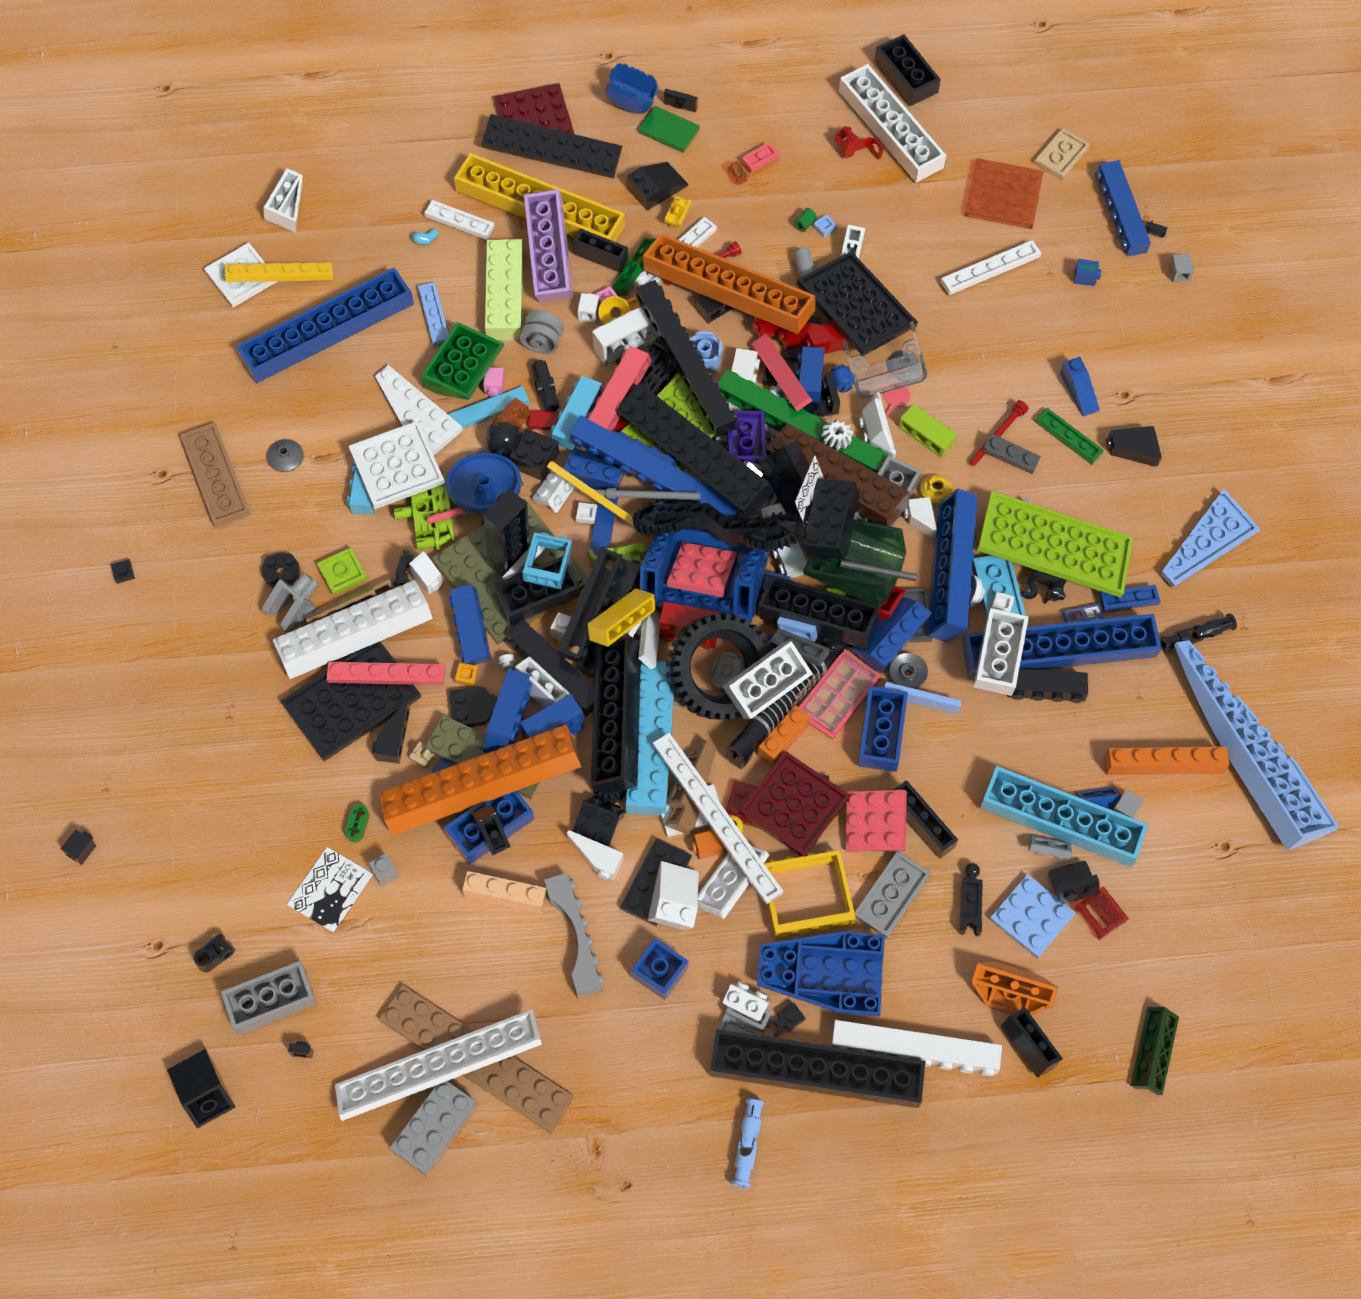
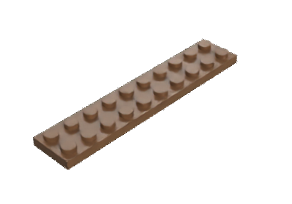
[379,985,575,1134]

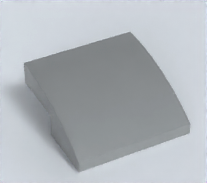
[718,1006,772,1036]

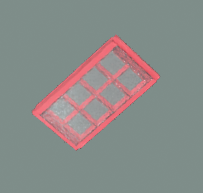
[799,651,882,739]

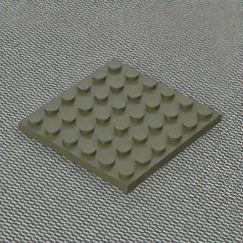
[432,498,588,645]

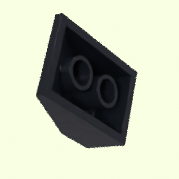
[626,162,688,211]

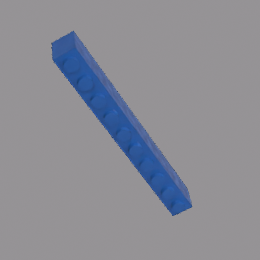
[569,415,741,519]

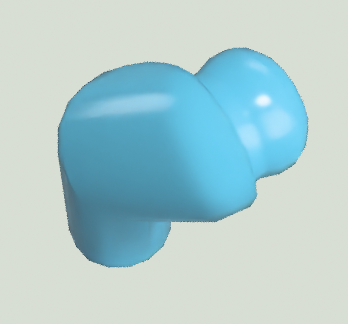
[412,229,439,245]

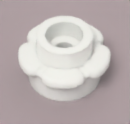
[498,654,516,670]

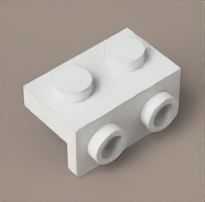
[532,472,574,513]
[723,981,771,1021]

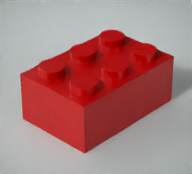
[659,602,721,649]

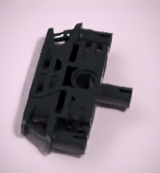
[616,337,678,395]

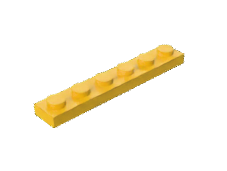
[224,262,333,282]

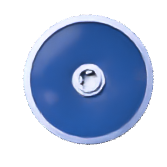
[446,453,521,513]

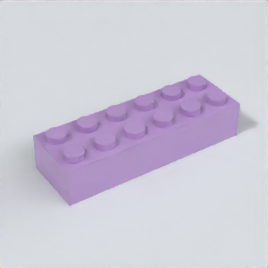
[524,189,573,302]

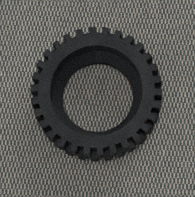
[666,614,772,720]

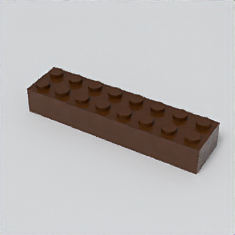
[766,423,909,530]

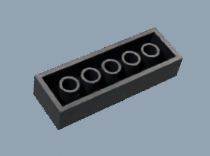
[483,489,530,576]
[758,576,880,649]

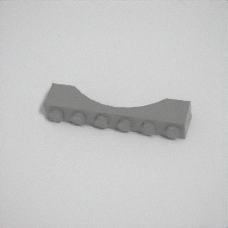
[544,873,604,999]

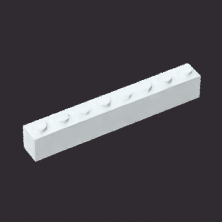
[831,1020,1002,1076]

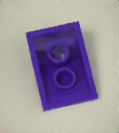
[727,410,766,470]

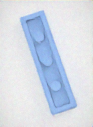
[418,282,449,347]
[884,682,962,714]

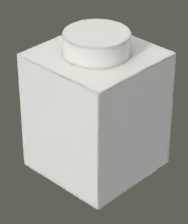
[578,293,600,323]

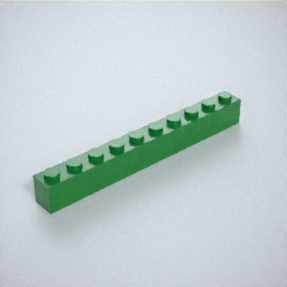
[718,370,889,474]

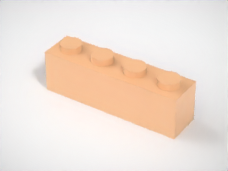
[462,871,548,914]

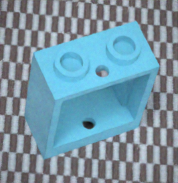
[523,532,572,589]

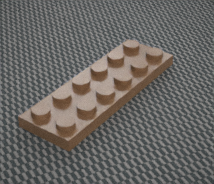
[180,423,251,527]

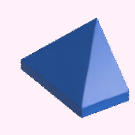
[1076,786,1121,810]

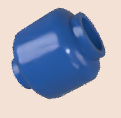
[831,364,856,393]

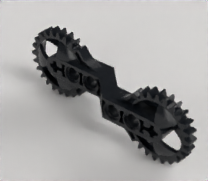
[632,499,805,552]

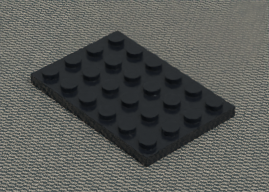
[796,251,918,356]
[280,641,421,762]

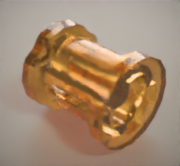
[728,161,749,185]

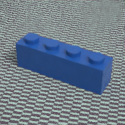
[449,584,492,665]

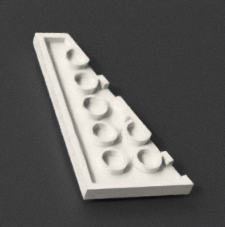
[375,365,463,456]

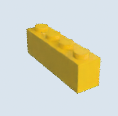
[588,588,656,647]

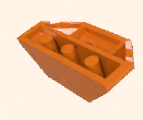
[972,962,1058,1015]

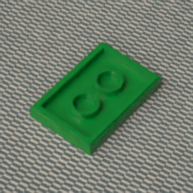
[639,106,700,153]

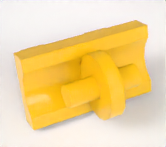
[664,196,692,229]

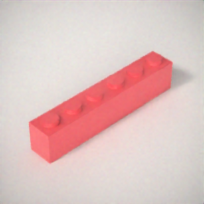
[587,346,652,431]

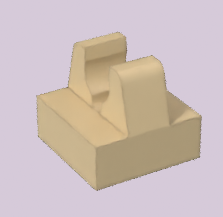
[409,742,436,769]

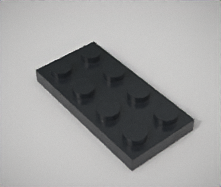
[620,838,692,927]

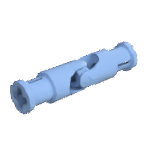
[731,1099,764,1189]

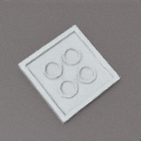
[204,243,278,307]

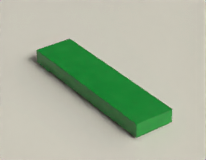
[612,238,656,295]
[1035,408,1104,465]

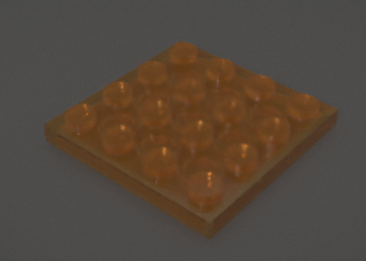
[964,158,1044,229]

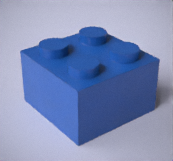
[631,938,689,1000]

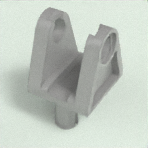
[262,573,320,633]

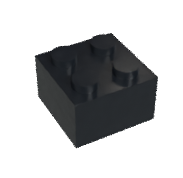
[509,428,560,481]

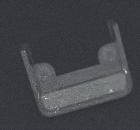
[843,321,927,398]

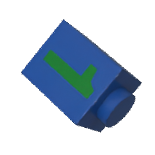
[1074,259,1101,286]

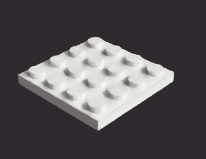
[349,421,445,509]

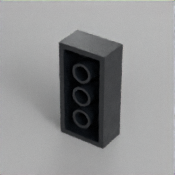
[874,34,941,106]
[758,440,810,519]
[802,479,860,559]
[494,556,580,625]

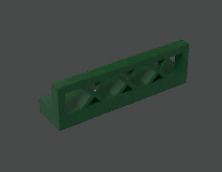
[1130,1007,1179,1096]

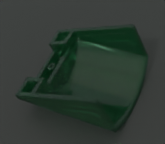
[803,520,906,607]

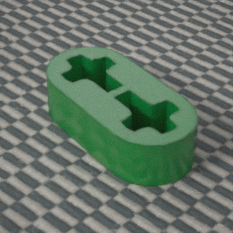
[345,804,370,843]

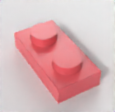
[741,142,779,173]

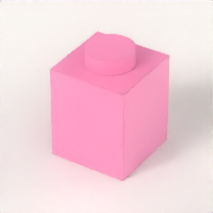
[484,367,505,397]

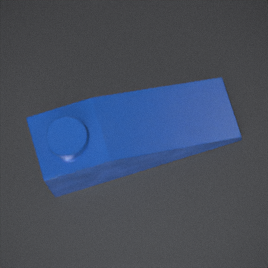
[1060,356,1100,416]

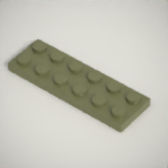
[425,715,540,799]

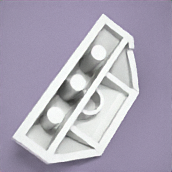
[858,392,896,458]

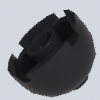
[486,422,522,457]

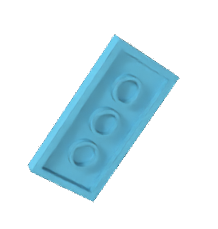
[972,556,1026,618]

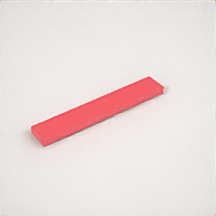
[752,333,812,411]

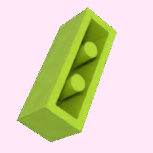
[898,404,957,458]

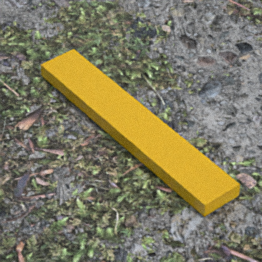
[547,461,636,530]

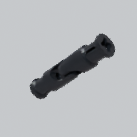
[1160,613,1237,653]

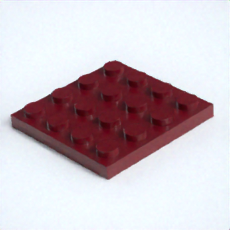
[494,83,575,134]
[739,751,851,857]

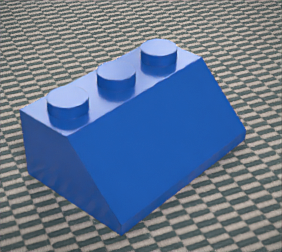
[563,448,625,490]

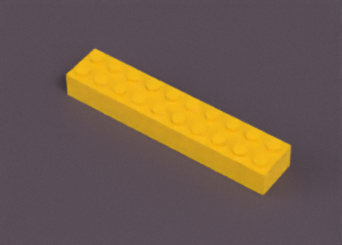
[454,153,625,242]

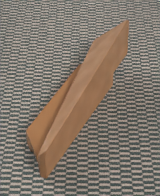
[304,574,394,623]
[664,740,716,835]

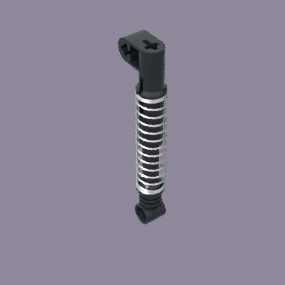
[725,637,847,770]

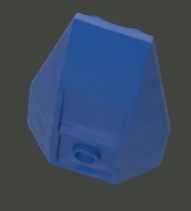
[757,931,885,1016]

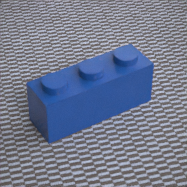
[797,347,824,403]

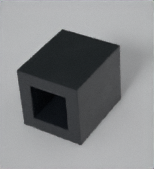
[60,829,96,865]

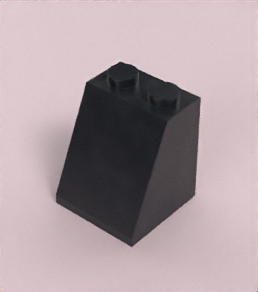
[167,1049,236,1128]

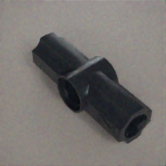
[531,360,560,411]

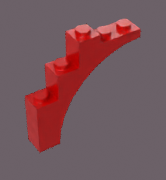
[752,316,852,354]

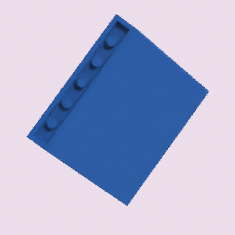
[640,529,770,622]

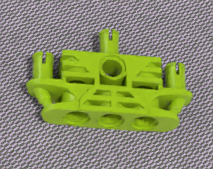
[394,473,455,550]

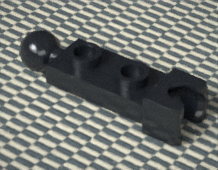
[959,863,983,936]

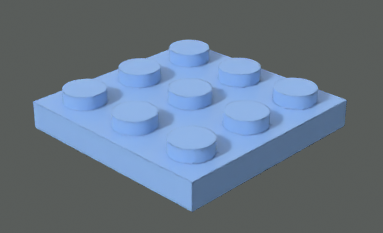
[989,874,1076,959]

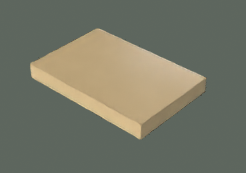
[1034,128,1091,180]

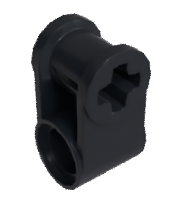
[194,934,235,972]

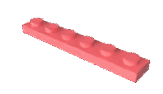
[327,662,445,685]

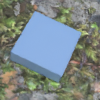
[813,214,837,237]

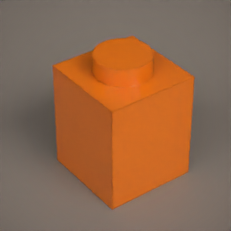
[691,830,723,860]

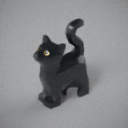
[1021,569,1067,604]

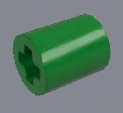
[793,208,817,232]

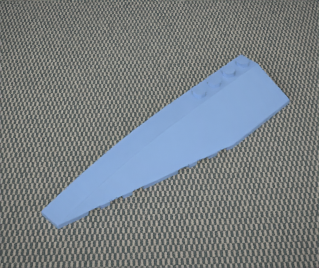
[1174,640,1340,850]

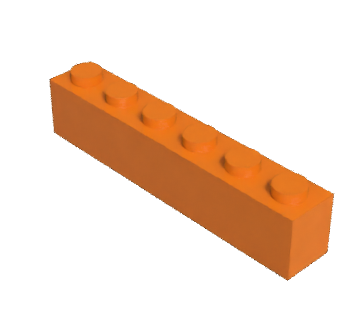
[1105,747,1229,775]

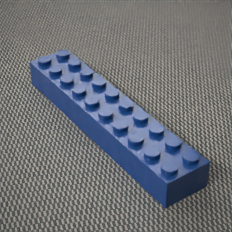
[236,267,414,384]
[962,613,1162,678]

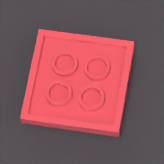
[667,542,737,597]
[846,790,907,852]

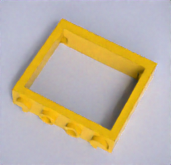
[764,849,856,939]

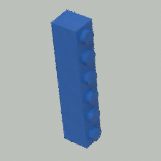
[1095,160,1151,256]

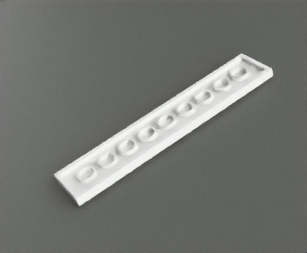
[335,1009,542,1121]

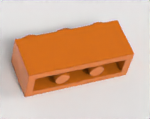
[757,705,810,767]

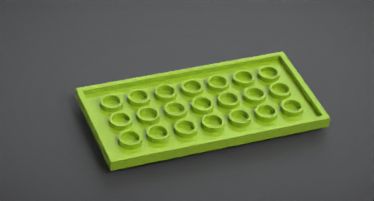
[977,491,1133,598]

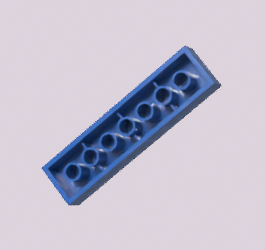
[928,488,978,643]

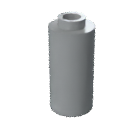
[793,247,815,278]

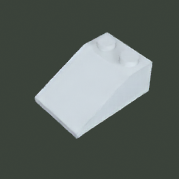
[648,861,699,931]

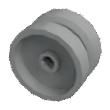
[520,310,564,354]

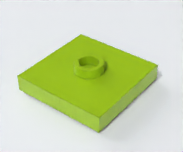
[317,547,368,595]

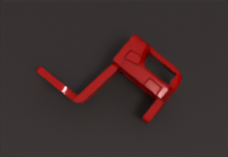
[834,126,884,159]

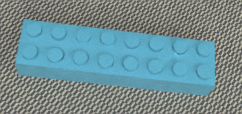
[626,661,675,816]
[980,766,1148,867]

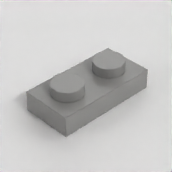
[1030,835,1072,859]

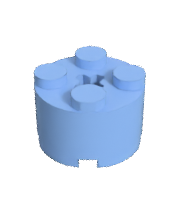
[689,331,723,373]

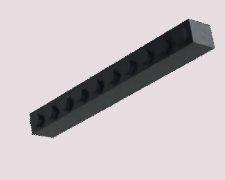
[636,280,737,438]

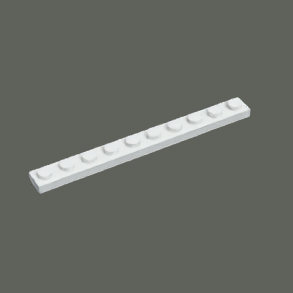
[653,733,783,905]

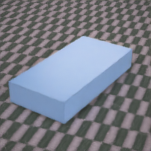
[777,617,817,642]

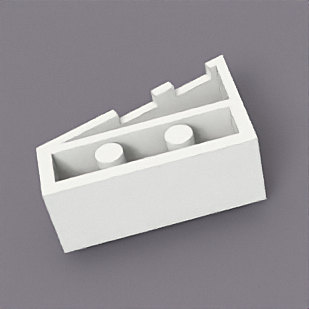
[264,169,303,233]

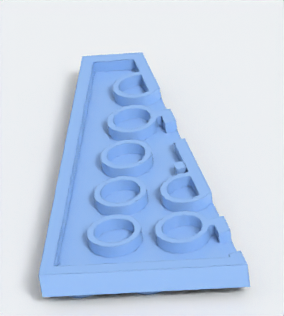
[1161,488,1260,588]

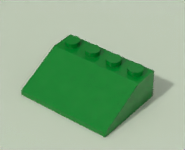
[421,322,504,400]

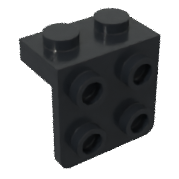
[572,796,626,847]
[1048,861,1100,905]

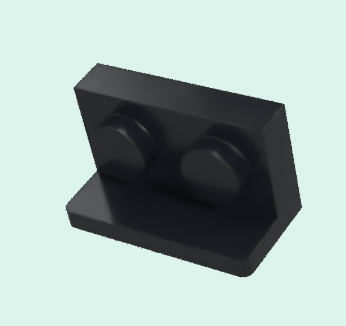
[819,372,841,417]

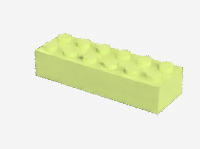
[485,239,523,340]

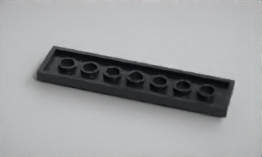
[482,114,622,179]

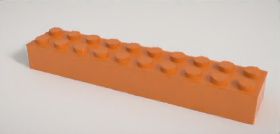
[643,233,815,334]
[379,724,581,836]

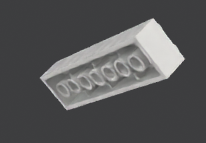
[839,64,946,183]
[273,580,433,679]

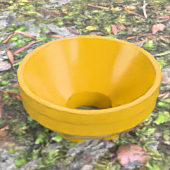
[599,296,631,325]
[919,475,953,507]

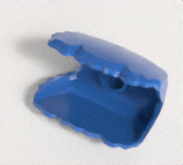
[605,63,658,114]

